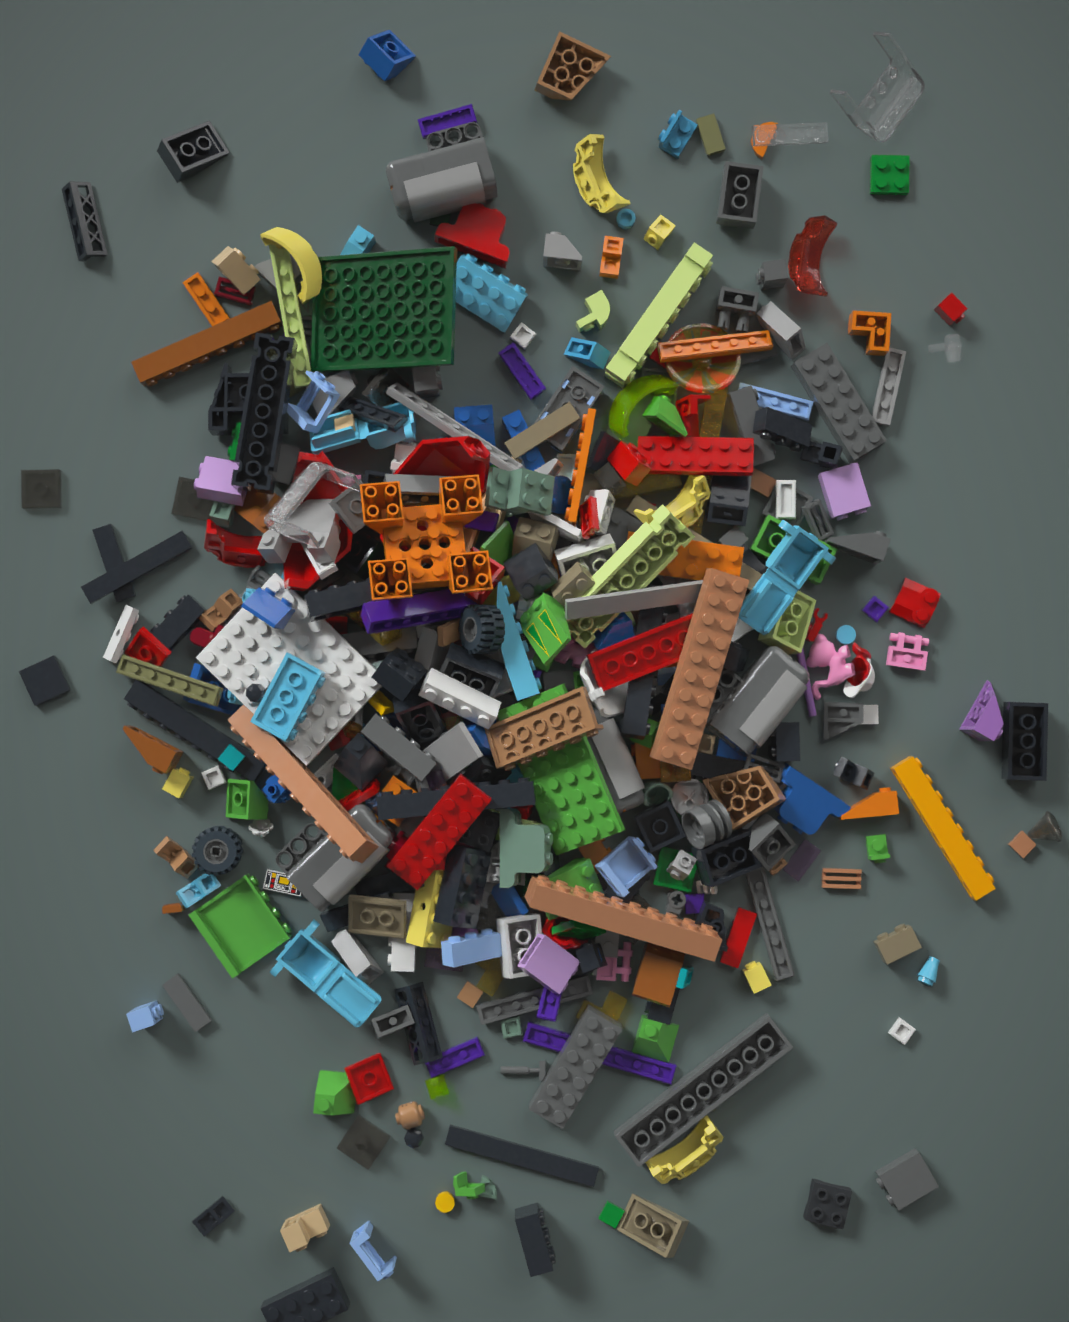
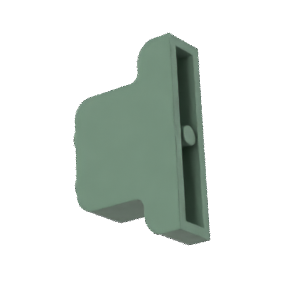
[500,808,553,888]

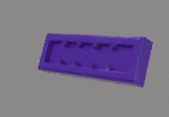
[417,104,477,139]
[498,342,546,400]

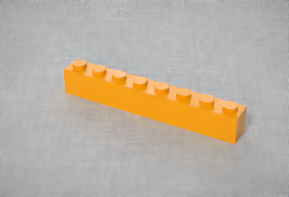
[890,756,996,901]

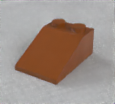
[234,487,295,533]
[123,725,184,774]
[632,942,685,1007]

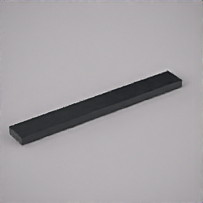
[445,1124,599,1187]

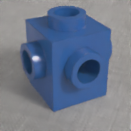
[262,775,291,803]

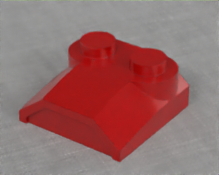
[889,577,941,628]

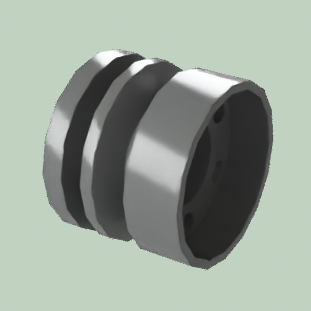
[681,799,732,849]

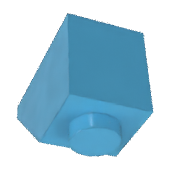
[564,337,611,369]

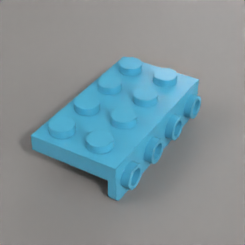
[456,253,528,333]
[250,652,326,743]

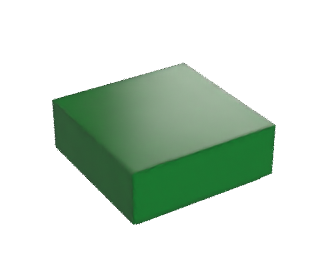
[598,1200,625,1228]

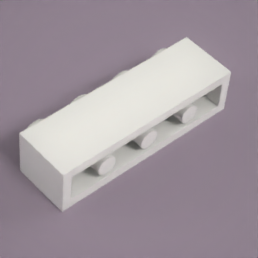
[419,668,501,730]
[388,891,416,972]

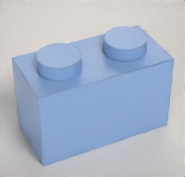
[126,1000,164,1033]

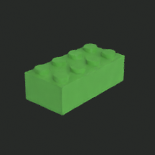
[750,514,837,585]

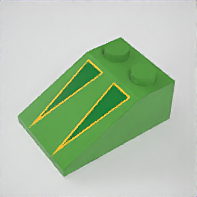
[520,593,571,666]

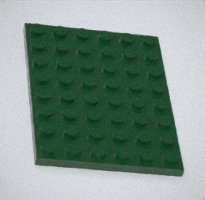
[311,246,457,373]

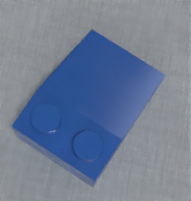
[454,404,496,466]
[183,663,242,715]

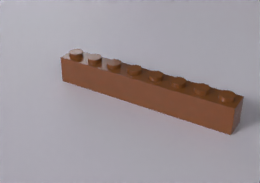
[131,301,283,387]

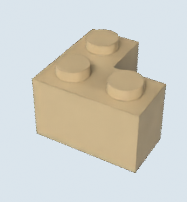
[211,246,260,295]
[280,1204,330,1252]

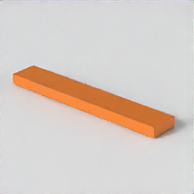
[657,330,773,363]

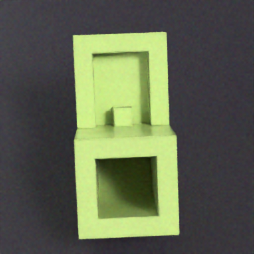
[576,290,610,332]

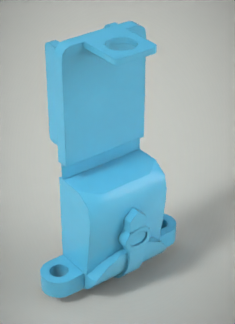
[309,402,416,455]
[738,520,836,635]
[269,919,382,1027]

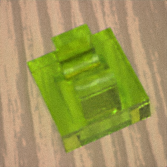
[425,1074,450,1100]

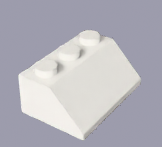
[554,533,616,576]

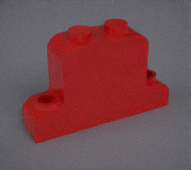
[435,203,510,269]

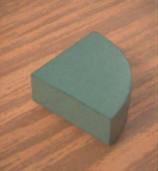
[478,1175,497,1200]

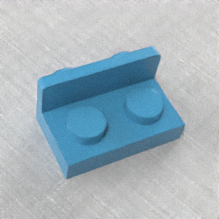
[658,110,698,159]

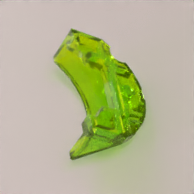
[608,375,679,441]

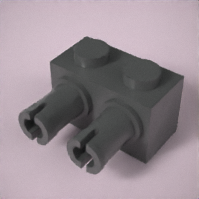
[716,286,759,333]

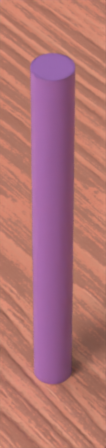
[797,649,817,717]

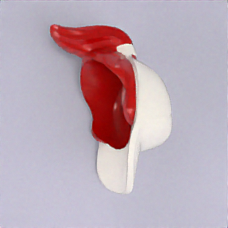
[843,643,875,698]

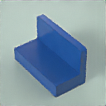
[491,883,529,917]

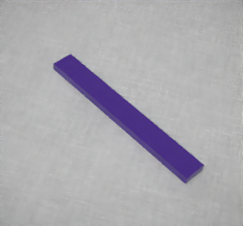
[523,1021,677,1084]

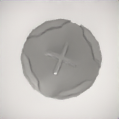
[670,778,709,815]

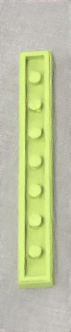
[269,245,312,388]

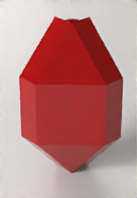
[380,436,490,552]
[283,451,352,591]

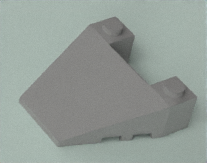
[257,499,341,563]

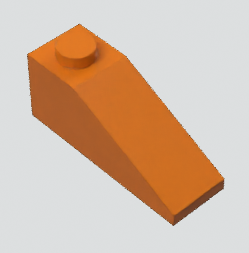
[838,787,899,820]

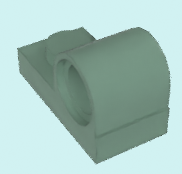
[209,501,235,528]

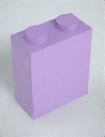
[194,456,247,506]
[818,462,871,521]
[517,934,579,994]

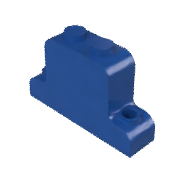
[774,762,851,835]

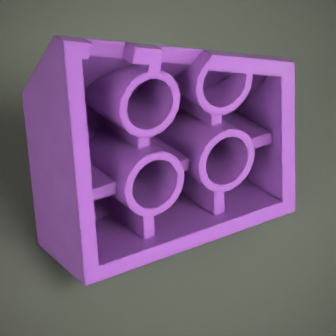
[959,680,1004,741]

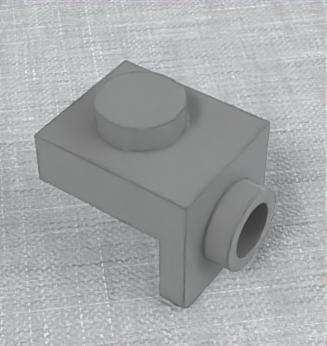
[666,850,697,881]

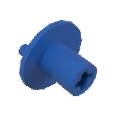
[551,476,574,514]

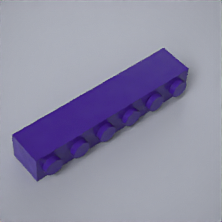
[361,589,479,634]

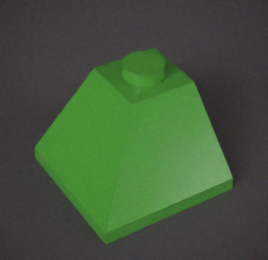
[642,395,688,437]
[226,779,268,820]
[631,1014,679,1063]
[313,1070,356,1115]

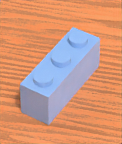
[441,929,502,968]

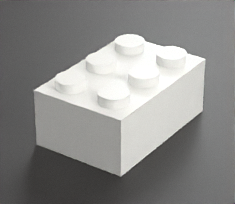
[496,913,542,979]

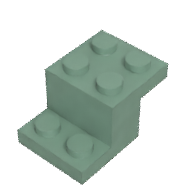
[485,467,555,516]

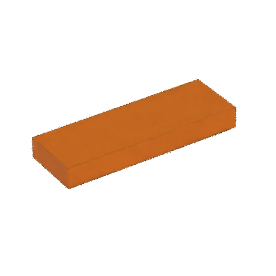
[183,272,230,326]

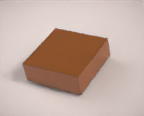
[162,902,186,914]

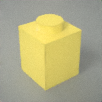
[162,767,194,798]
[742,961,772,994]

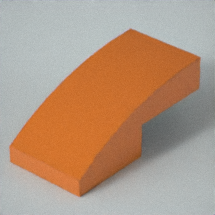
[599,236,624,279]

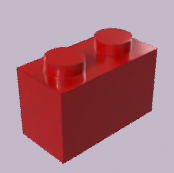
[607,441,652,486]

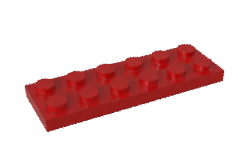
[637,436,754,476]
[586,613,693,691]
[387,774,492,891]

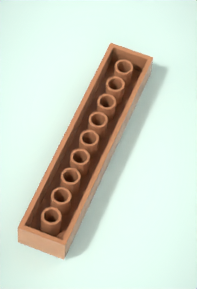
[650,568,749,770]
[228,704,379,863]
[525,874,722,962]

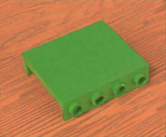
[189,873,292,979]

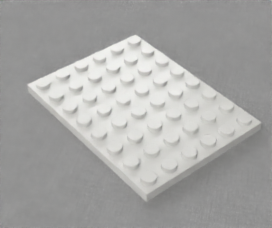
[196,573,382,766]

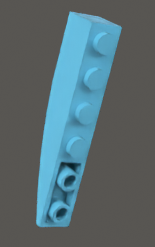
[497,582,542,701]

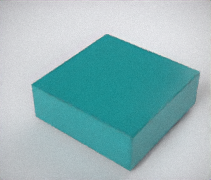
[218,744,246,771]

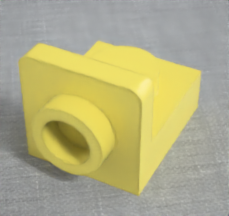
[644,215,676,250]

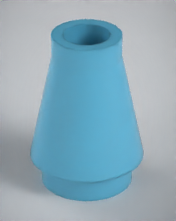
[917,956,940,987]

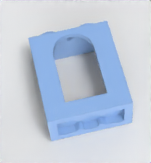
[287,370,340,434]
[350,1221,397,1281]

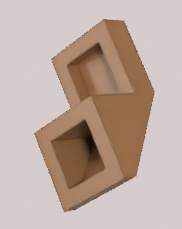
[199,589,243,632]
[154,836,199,879]

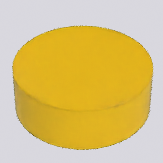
[435,1191,455,1213]

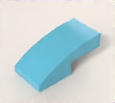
[176,874,221,909]

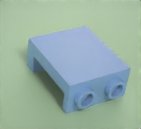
[595,836,658,898]

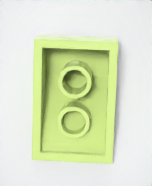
[758,590,816,655]

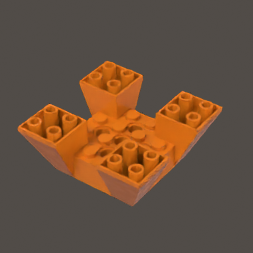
[360,475,493,601]

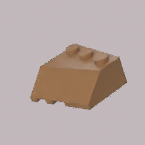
[534,31,611,101]
[703,766,786,830]

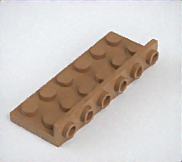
[484,686,604,771]

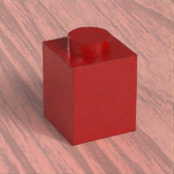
[934,292,968,326]

